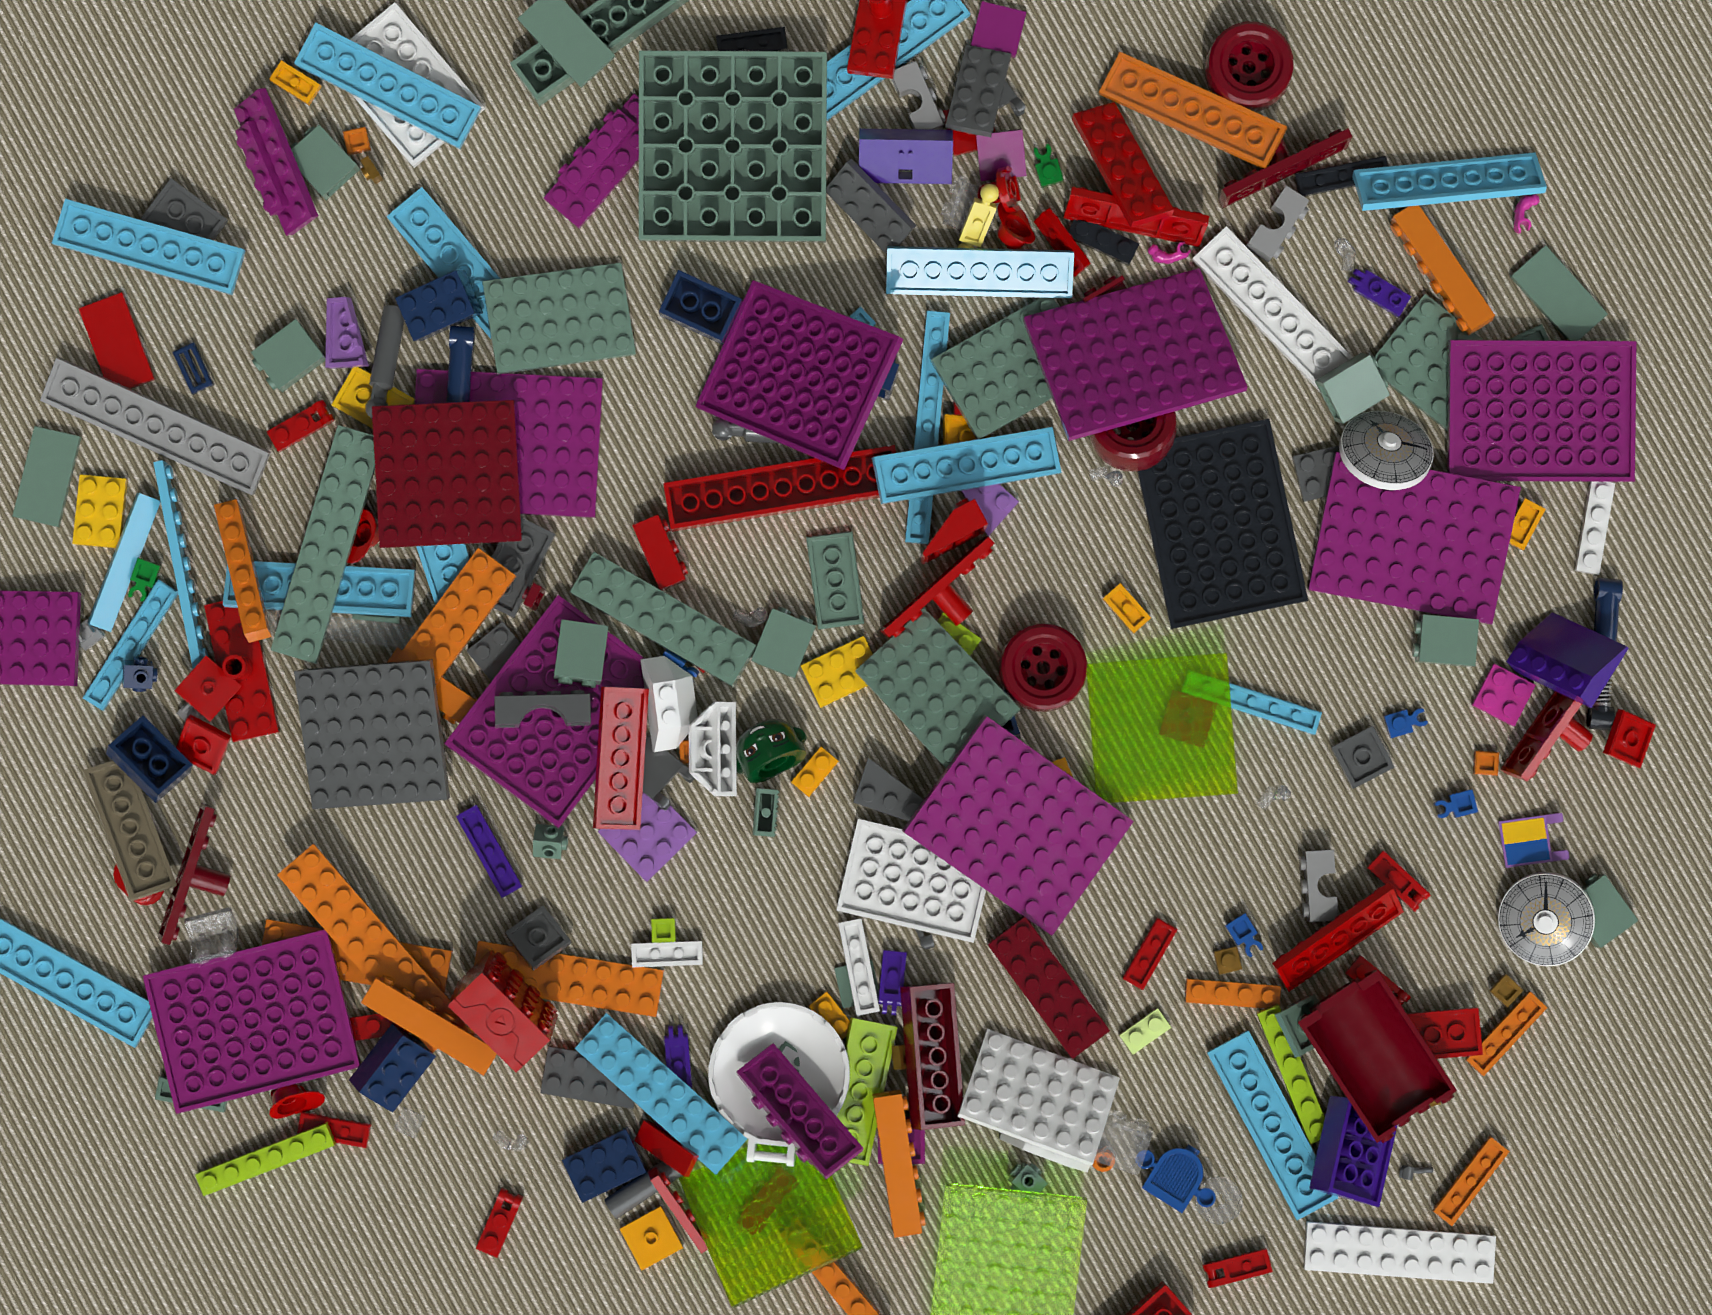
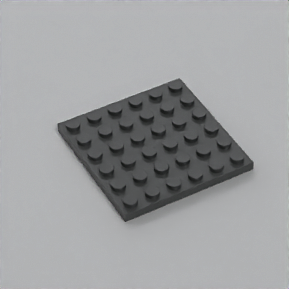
[294,659,450,809]

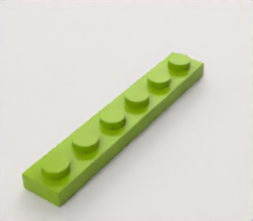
[1256,1004,1325,1144]
[195,1122,336,1196]

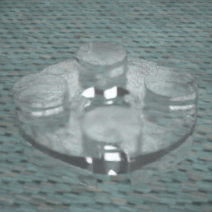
[1195,1176,1243,1225]

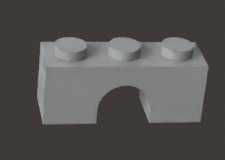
[891,61,946,130]
[1246,185,1310,262]
[1299,850,1338,922]

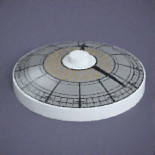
[1339,411,1434,490]
[1498,872,1595,966]

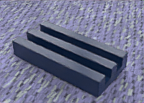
[172,342,214,395]

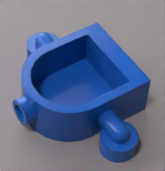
[1136,1144,1216,1214]

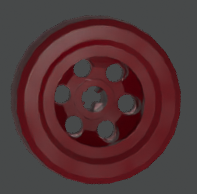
[1205,21,1294,112]
[1089,411,1177,471]
[999,623,1088,712]

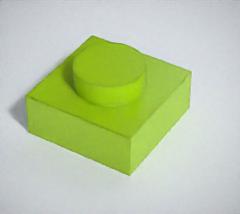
[651,918,676,943]

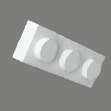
[631,941,703,967]

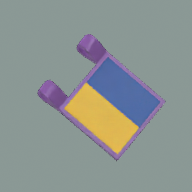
[1498,813,1569,868]

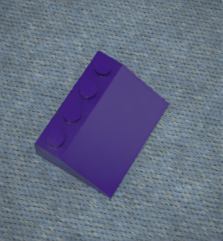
[1506,612,1629,708]
[1309,1096,1397,1207]

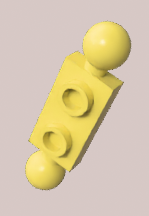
[957,184,999,248]

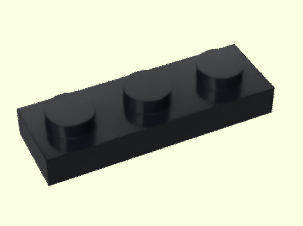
[716,27,788,52]
[1068,220,1139,266]

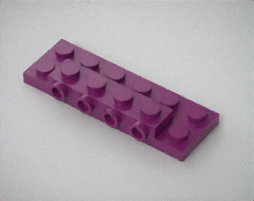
[234,88,319,236]
[544,94,639,229]
[736,1043,863,1179]

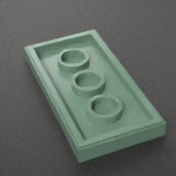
[517,0,615,88]
[1510,245,1608,341]
[12,426,82,528]
[806,531,864,630]

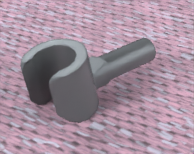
[915,929,935,949]
[1399,1165,1433,1180]

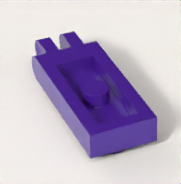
[1348,269,1412,317]
[878,950,907,1015]
[664,1025,692,1088]

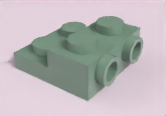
[1274,994,1319,1057]

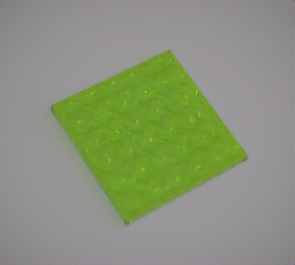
[1087,653,1238,803]
[679,1144,864,1308]
[930,1183,1087,1315]

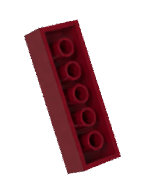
[987,916,1110,1059]
[900,982,965,1130]

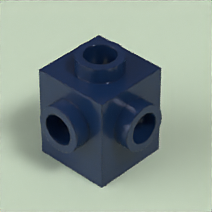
[122,657,158,692]

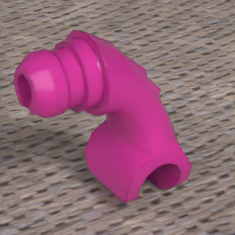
[1513,194,1540,234]
[1148,242,1191,264]

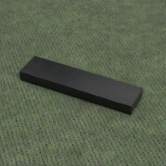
[1294,156,1388,197]

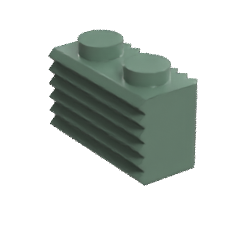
[752,788,780,837]

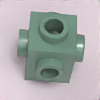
[533,824,568,859]
[1008,1162,1048,1201]

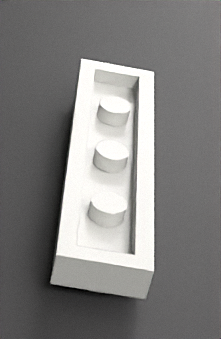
[1574,482,1615,575]
[838,919,880,1016]

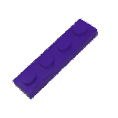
[456,805,523,898]

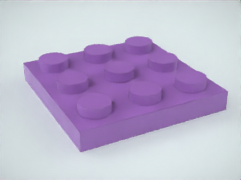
[598,793,697,882]

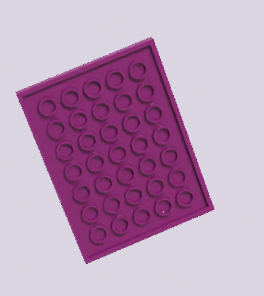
[1023,268,1248,441]
[695,280,904,470]
[1447,340,1637,482]
[415,369,603,518]
[1308,452,1521,625]
[444,595,645,829]
[902,715,1134,936]
[143,930,361,1114]

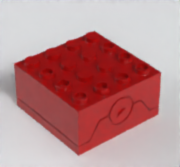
[448,949,558,1073]

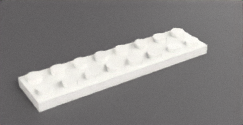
[1192,226,1353,392]
[1303,1221,1496,1284]

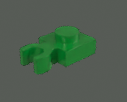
[1033,144,1064,188]
[128,557,161,602]

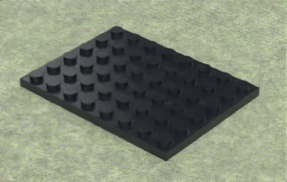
[1137,419,1308,630]

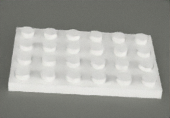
[350,2,485,168]
[837,819,986,943]
[958,1029,1120,1166]

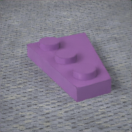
[325,297,369,369]
[961,484,1019,537]

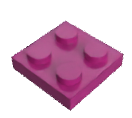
[1471,664,1536,727]

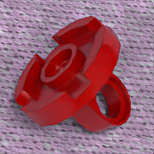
[978,166,1021,213]

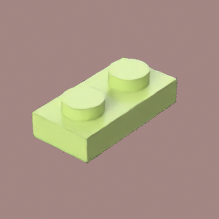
[1119,1008,1171,1054]

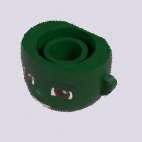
[736,718,807,783]

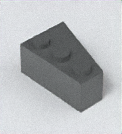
[853,758,924,821]

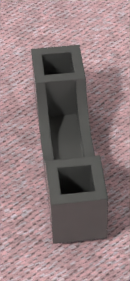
[494,690,591,728]

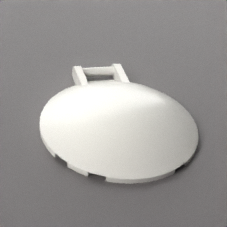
[708,1002,850,1167]

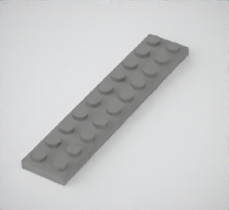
[40,357,271,495]

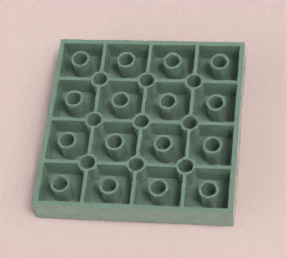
[639,51,827,243]

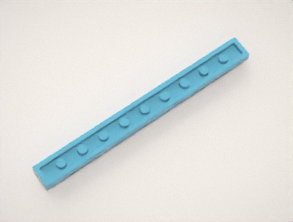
[905,311,950,545]
[153,460,208,669]

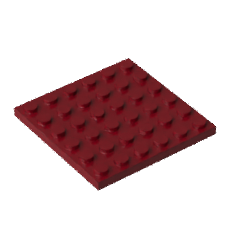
[372,400,522,548]

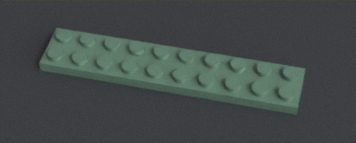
[271,425,375,664]

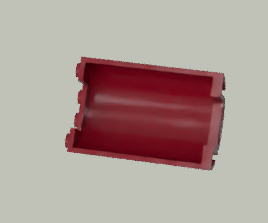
[1297,970,1457,1143]

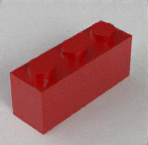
[632,515,688,591]

